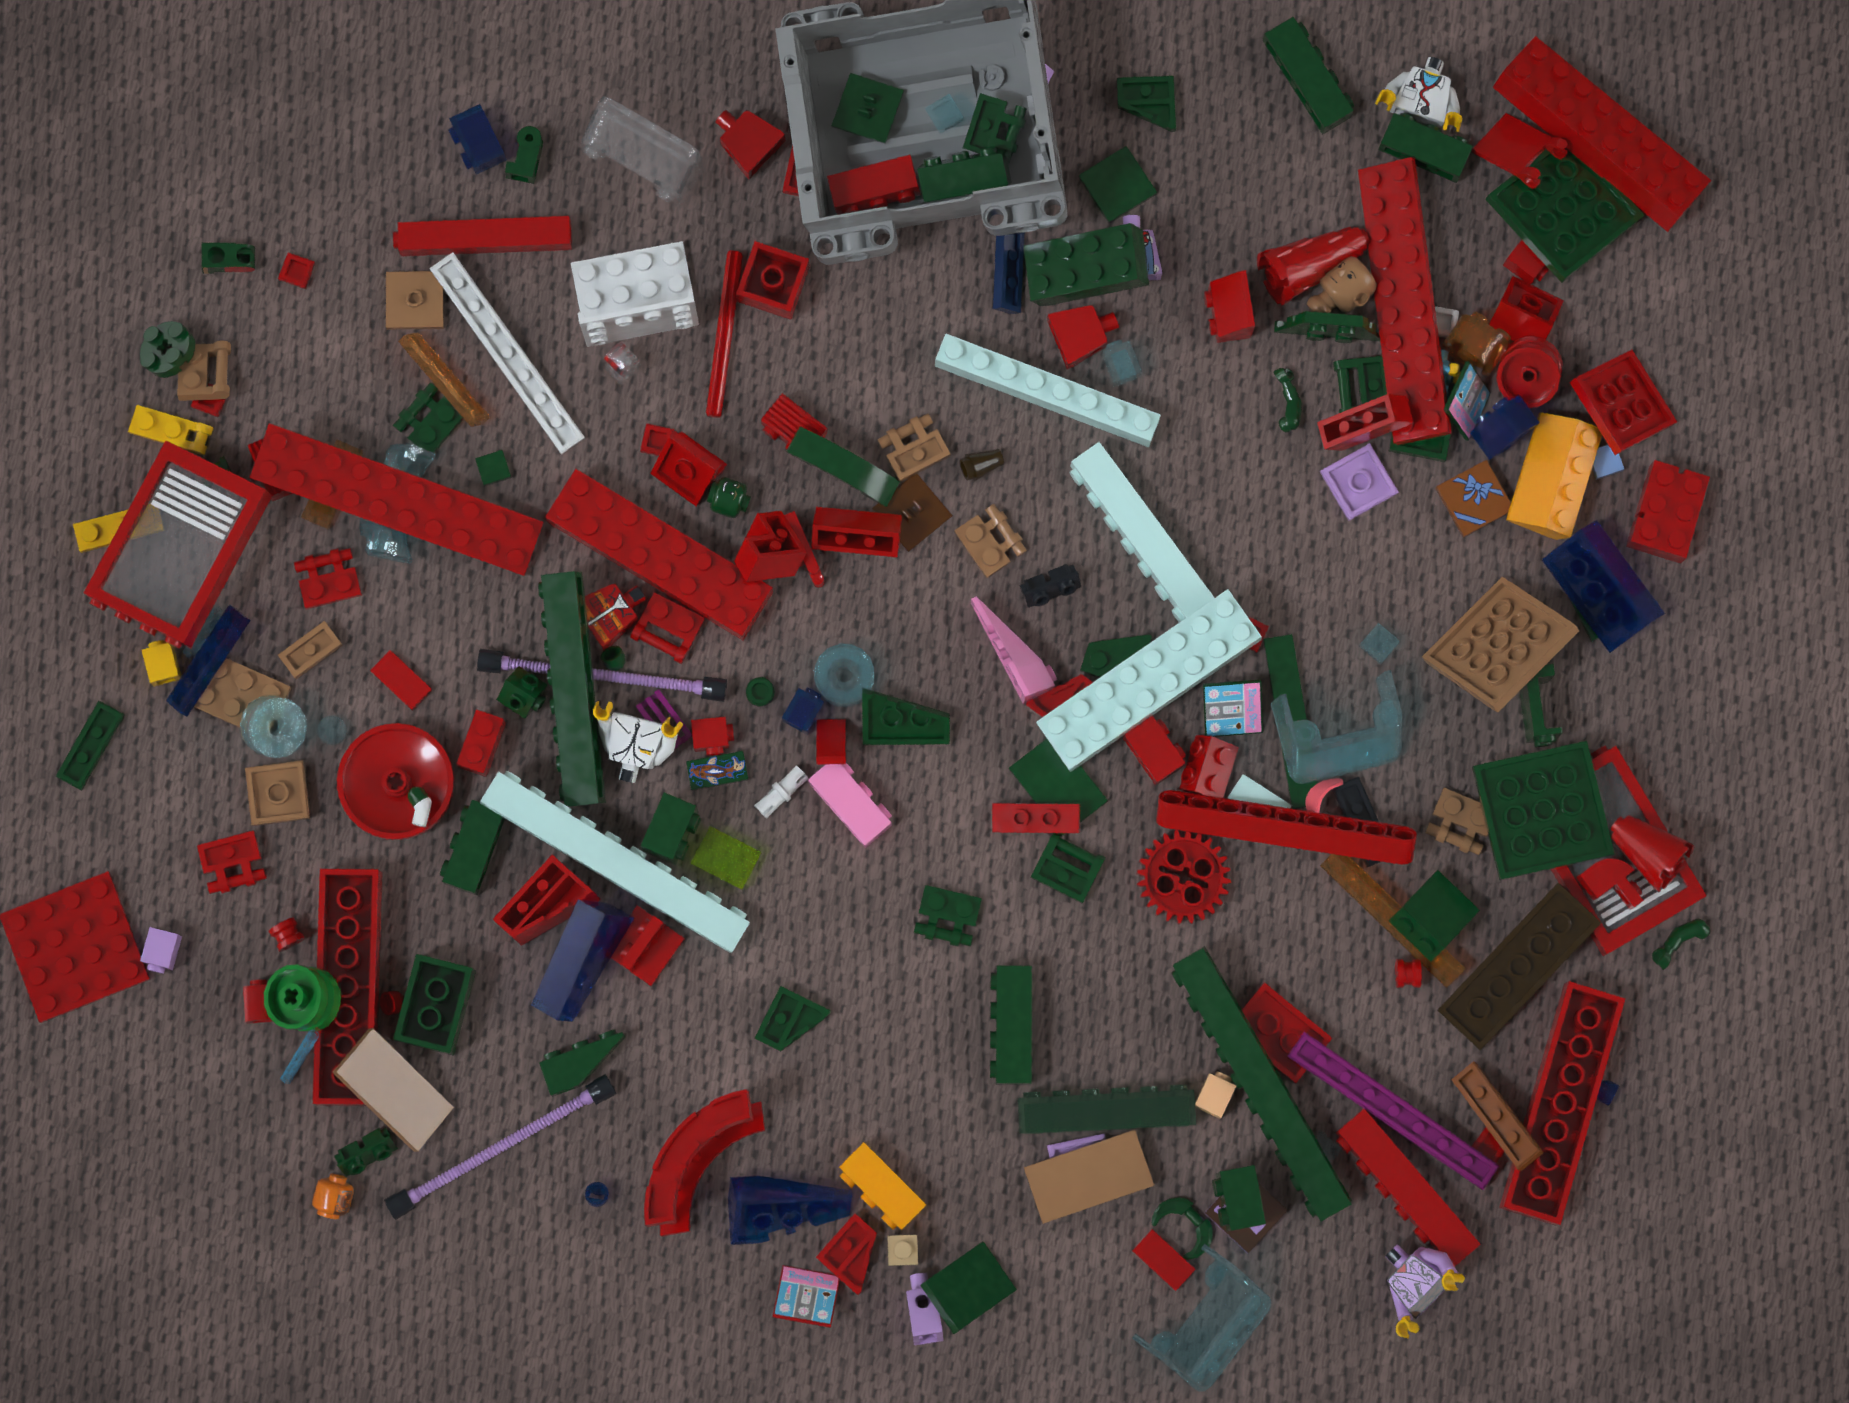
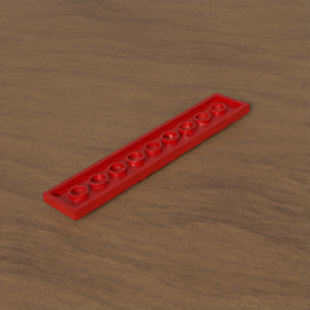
[1358,157,1452,445]
[250,423,544,576]

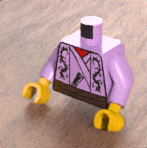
[1385,1244,1465,1339]

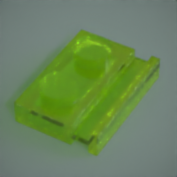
[691,826,762,891]

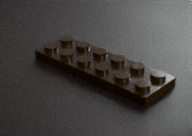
[1437,883,1601,1050]

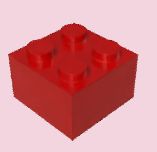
[736,241,810,320]

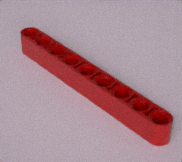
[1156,790,1417,865]

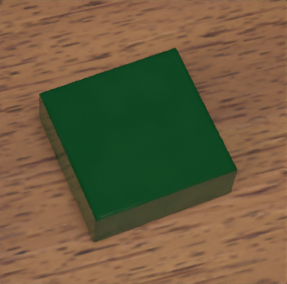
[475,450,512,487]

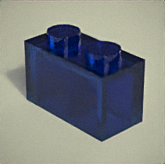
[448,104,507,175]
[1470,395,1539,460]

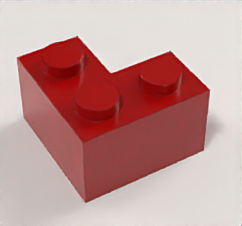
[734,511,807,582]

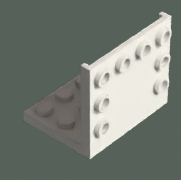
[571,241,699,347]

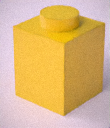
[142,640,182,687]

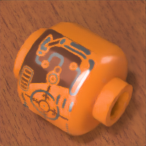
[312,1173,354,1219]

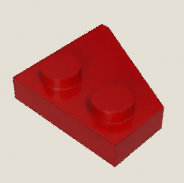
[816,1213,877,1295]

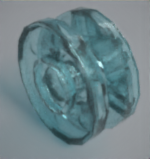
[814,644,874,707]
[240,695,307,758]

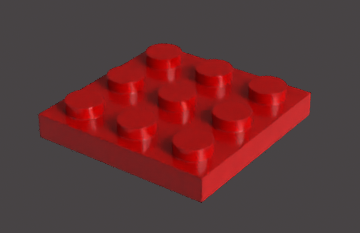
[1569,350,1677,455]

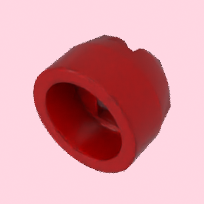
[380,991,404,1015]

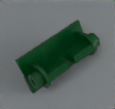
[334,1127,398,1177]

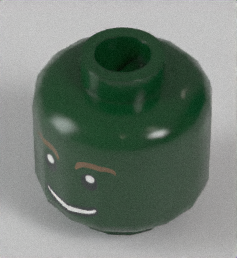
[707,477,751,518]

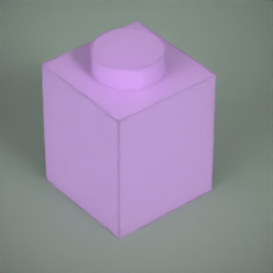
[140,927,182,974]

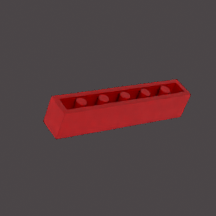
[1335,1109,1481,1266]

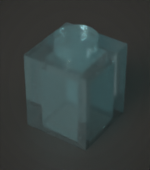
[1102,340,1142,387]

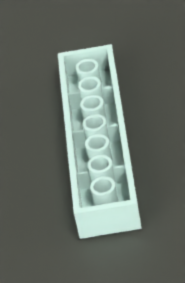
[1036,589,1262,772]

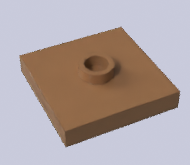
[386,271,444,330]
[245,760,311,826]

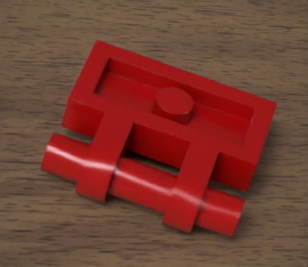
[294,548,362,610]
[197,830,267,894]

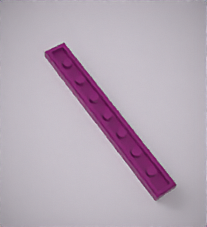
[1287,1032,1499,1190]

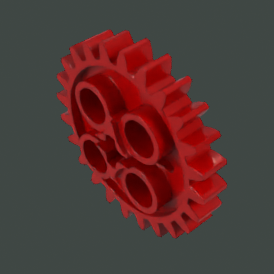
[1136,830,1231,925]

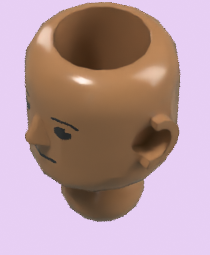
[1306,256,1377,313]

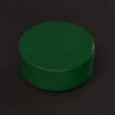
[746,677,775,707]

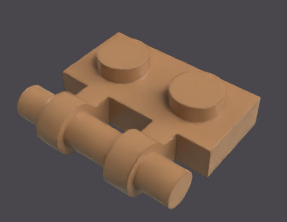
[877,414,951,482]
[954,504,1027,578]
[1425,788,1488,855]

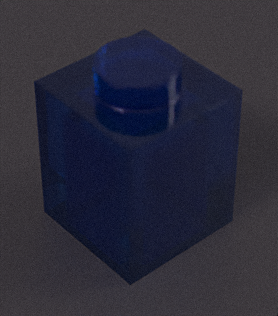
[782,687,824,735]

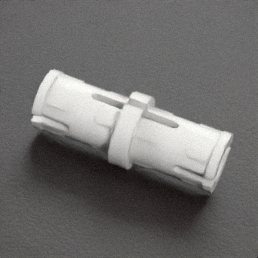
[754,765,809,819]

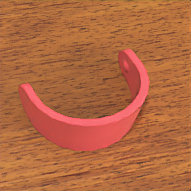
[1305,778,1343,813]

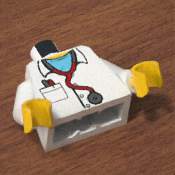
[1375,57,1462,132]

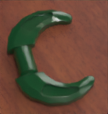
[1151,1197,1213,1260]

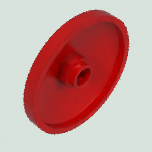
[337,723,455,840]

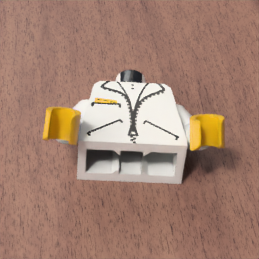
[593,701,683,783]

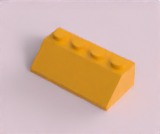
[1506,412,1602,540]

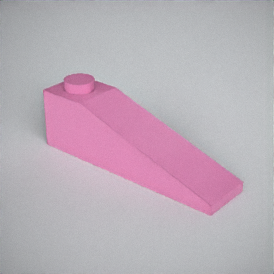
[971,596,1057,705]

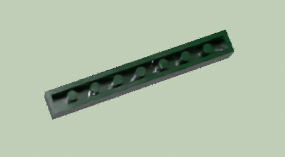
[538,571,606,807]

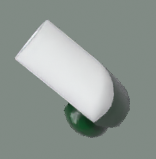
[408,786,432,827]

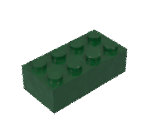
[1024,223,1149,306]

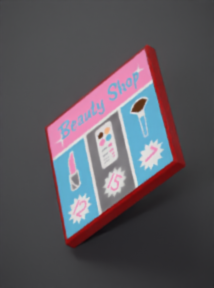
[773,1265,840,1328]

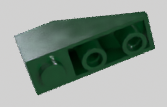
[539,1029,625,1097]

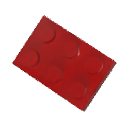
[1242,982,1333,1084]

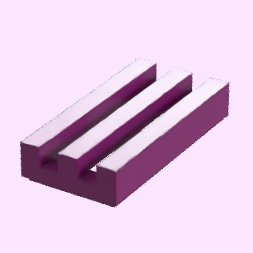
[635,689,692,750]

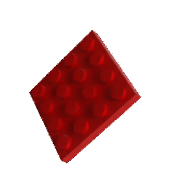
[0,871,150,1023]

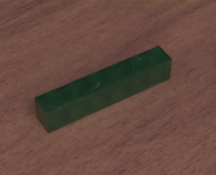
[1017,1084,1196,1135]

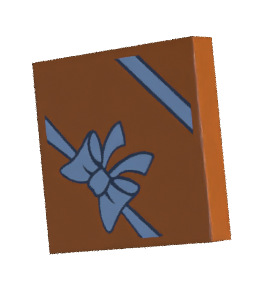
[1435,460,1511,538]

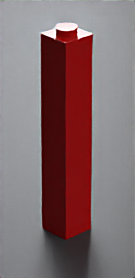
[393,216,572,256]

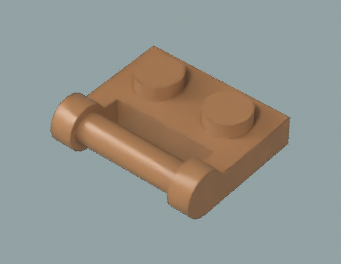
[177,341,231,401]

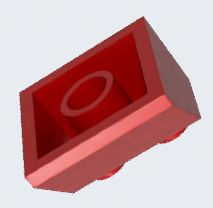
[1204,270,1255,343]
[1487,276,1564,341]

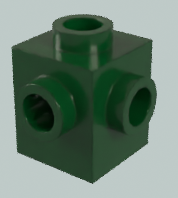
[496,666,548,719]

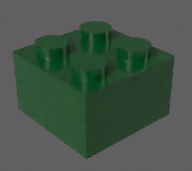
[641,792,701,865]
[1212,1165,1266,1232]

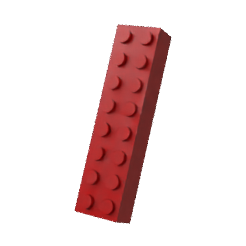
[1492,36,1712,232]
[545,469,773,641]
[312,869,383,1106]
[1499,981,1626,1226]

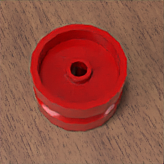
[1496,336,1563,408]

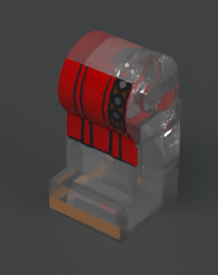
[603,342,641,386]

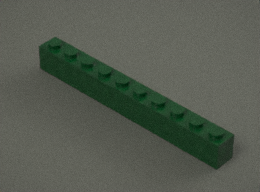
[1171,946,1352,1221]

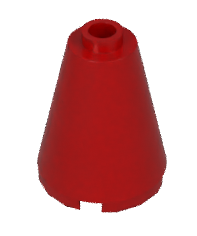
[1610,815,1695,892]

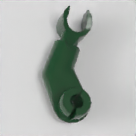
[1274,368,1302,433]
[1652,919,1710,970]

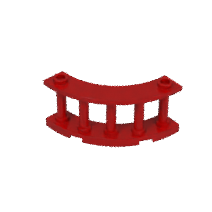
[644,1089,765,1237]

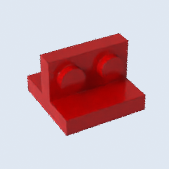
[650,431,727,507]
[603,905,685,986]

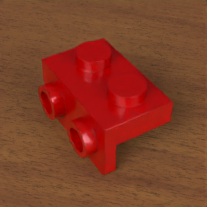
[1180,735,1239,798]

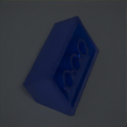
[1542,520,1665,653]

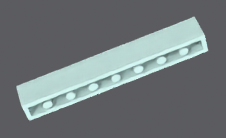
[935,334,1161,447]
[1070,442,1215,622]

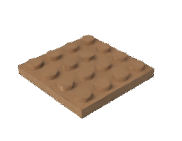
[1422,577,1579,713]

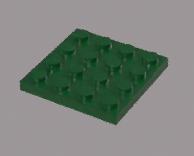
[1485,148,1644,283]
[1472,741,1615,881]

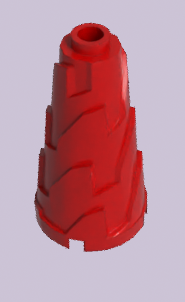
[1257,227,1370,306]

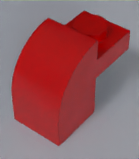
[1576,858,1644,910]

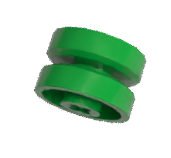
[264,964,341,1032]

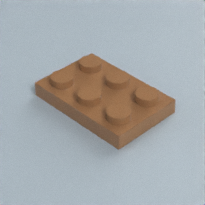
[189,652,291,740]

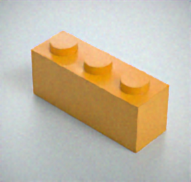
[839,1142,926,1231]

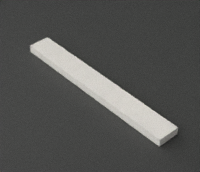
[430,252,585,455]

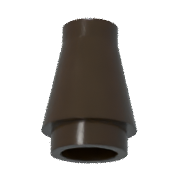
[959,449,1004,481]

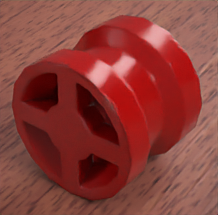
[269,917,305,952]
[1395,959,1422,988]

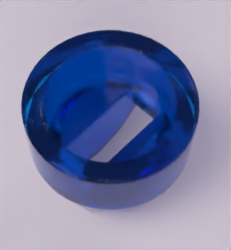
[1597,1080,1619,1106]
[585,1182,609,1207]

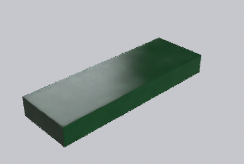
[56,700,125,791]

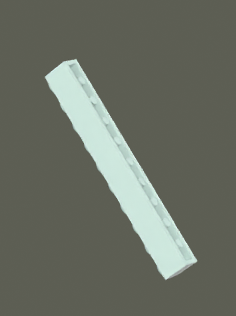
[480,770,750,953]

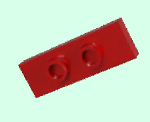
[992,803,1080,833]

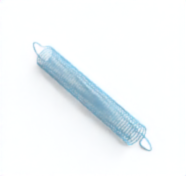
[280,1030,319,1084]

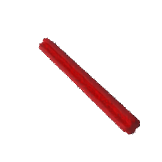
[706,250,743,418]

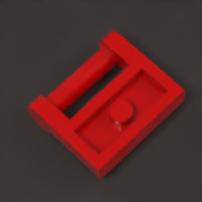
[630,592,705,664]

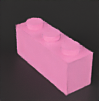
[808,763,892,848]

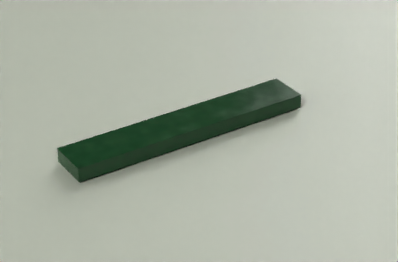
[1263,634,1317,809]

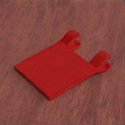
[1472,113,1568,189]

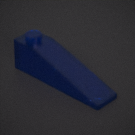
[728,1176,852,1245]

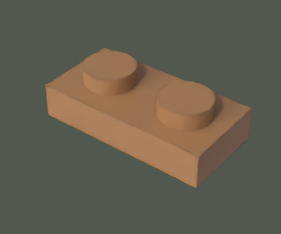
[278,621,343,679]

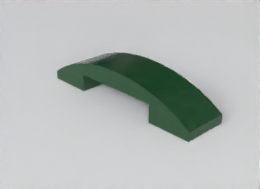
[786,426,900,507]

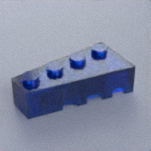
[531,899,634,1022]

